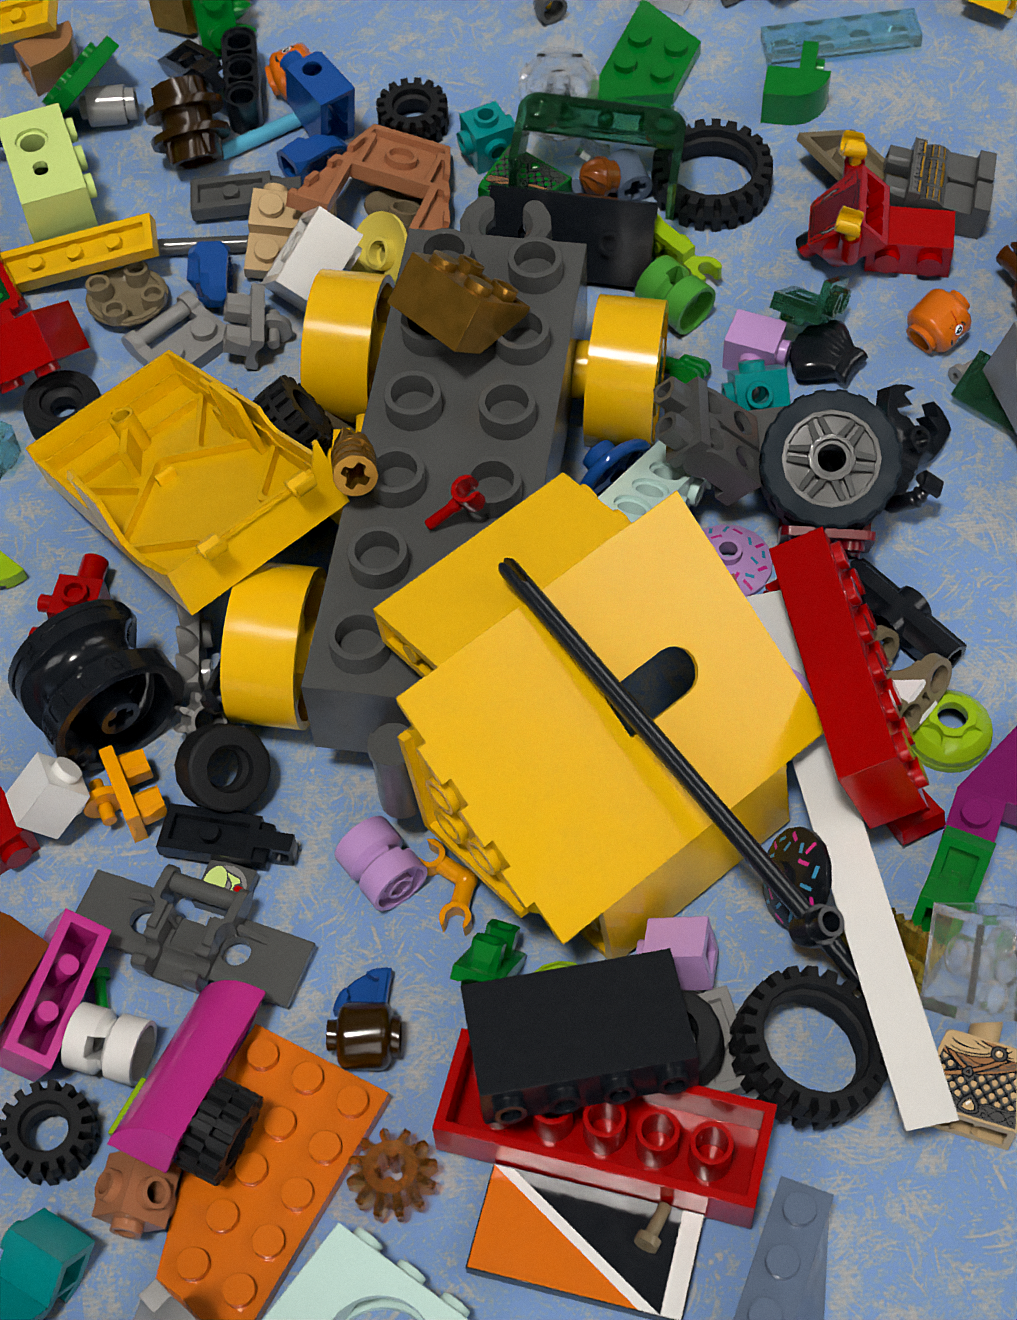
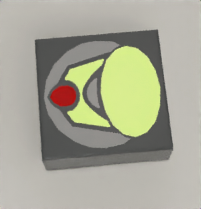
[192,860,259,917]

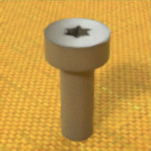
[634,1202,672,1253]

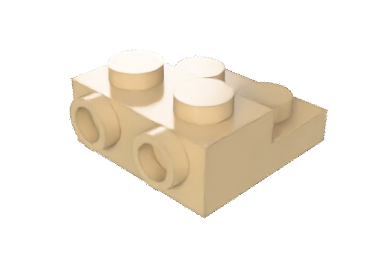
[244,183,337,279]

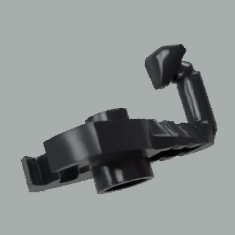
[876,384,951,514]

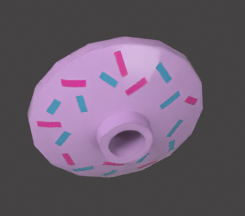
[703,524,772,597]

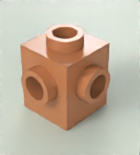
[91,1151,181,1239]

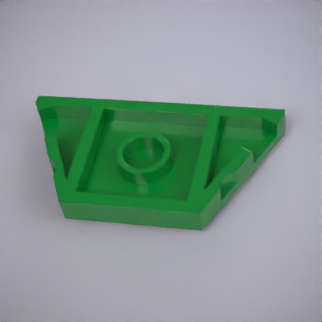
[587,0,701,111]
[41,35,119,115]

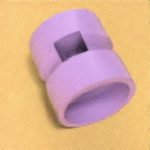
[334,816,428,911]

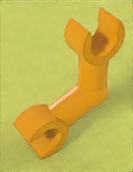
[419,839,478,937]

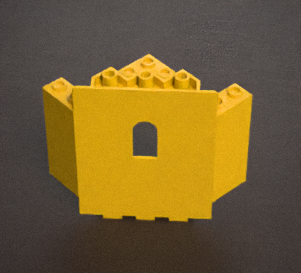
[373,472,824,959]

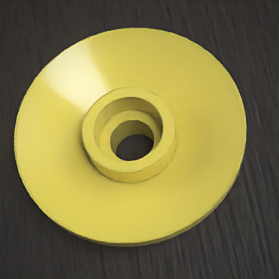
[350,211,407,285]

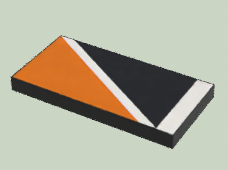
[465,1163,705,1320]

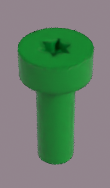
[89,967,111,1008]

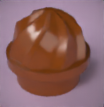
[579,156,621,196]

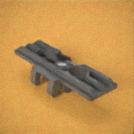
[75,864,316,1009]

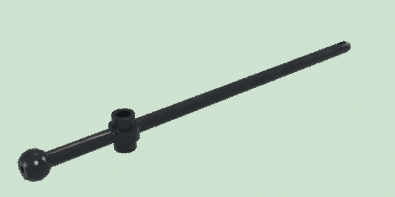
[498,558,863,994]

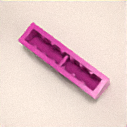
[107,980,266,1173]

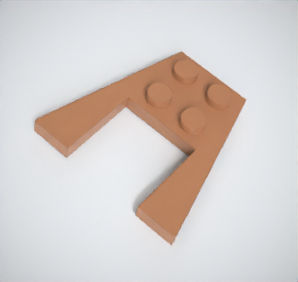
[286,124,450,235]

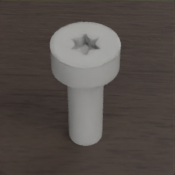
[948,356,985,385]

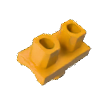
[83,745,167,843]

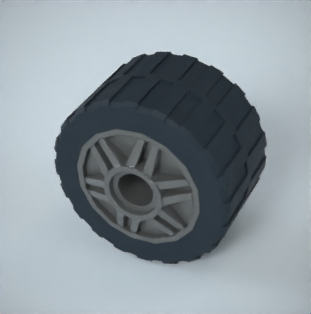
[759,389,903,530]

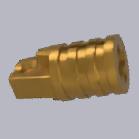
[331,427,378,496]

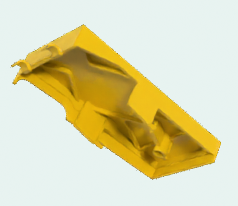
[25,350,350,615]

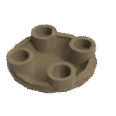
[85,261,169,327]

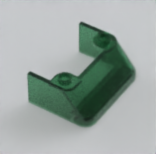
[508,89,688,220]

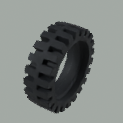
[651,118,773,232]
[728,965,888,1130]

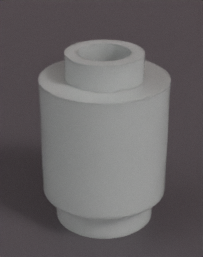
[79,84,139,127]

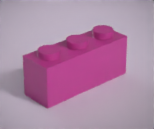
[0,908,112,1082]

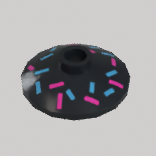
[762,827,832,928]

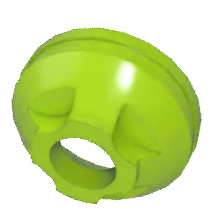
[911,690,993,773]

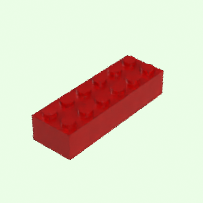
[769,527,929,829]
[432,1028,777,1229]

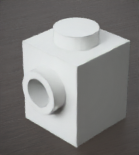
[5,752,90,840]

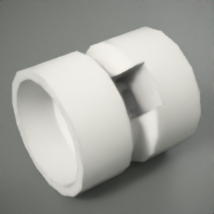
[61,1002,157,1087]

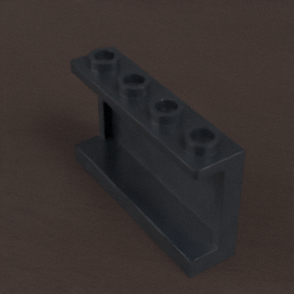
[460,948,699,1124]

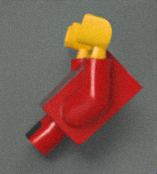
[796,130,890,267]

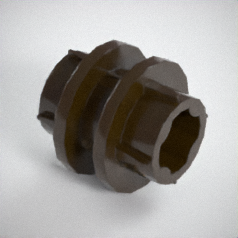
[144,75,231,171]

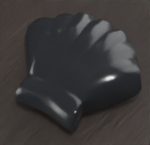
[789,319,868,384]

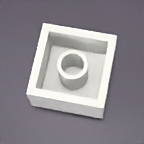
[261,206,363,312]

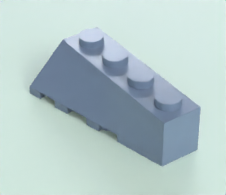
[733,1176,834,1320]

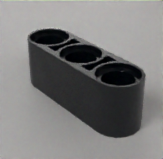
[221,26,264,135]

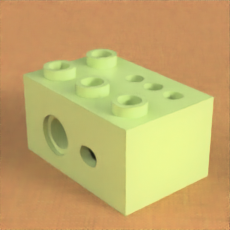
[0,103,98,243]

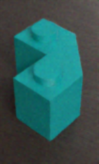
[0,1208,95,1320]

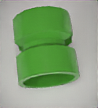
[635,255,716,335]

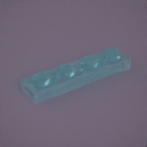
[760,8,923,65]

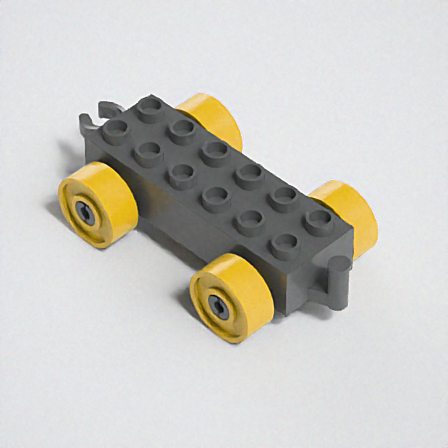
[220,196,669,819]

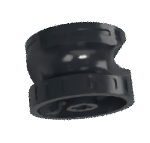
[8,599,184,771]

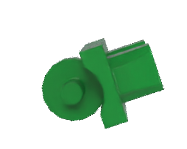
[450,919,526,985]

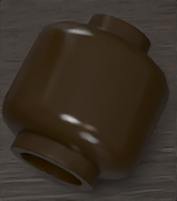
[326,1001,402,1071]

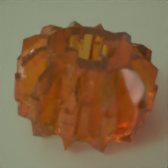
[346,1127,439,1223]

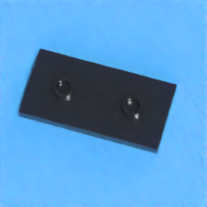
[487,183,658,288]

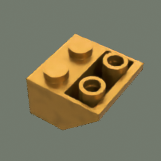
[387,250,531,354]

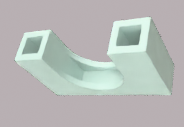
[263,1222,470,1320]

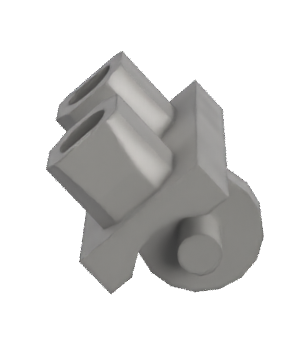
[223,283,292,370]

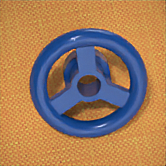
[580,439,651,497]

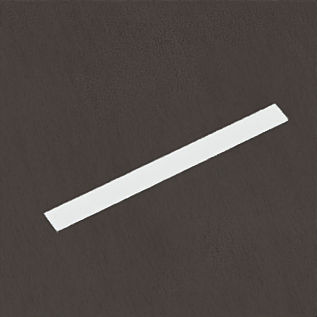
[746,590,959,1131]

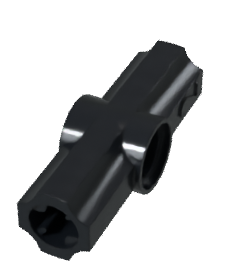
[847,557,967,675]

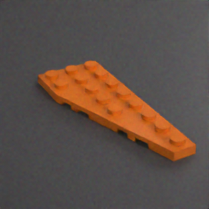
[156,1024,391,1320]

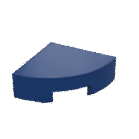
[333,967,393,1017]

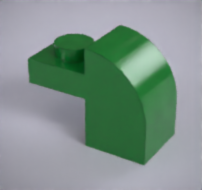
[760,40,831,126]
[905,825,997,956]

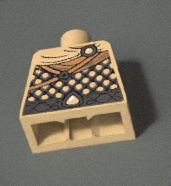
[930,1013,1017,1151]

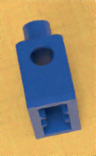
[280,50,355,141]

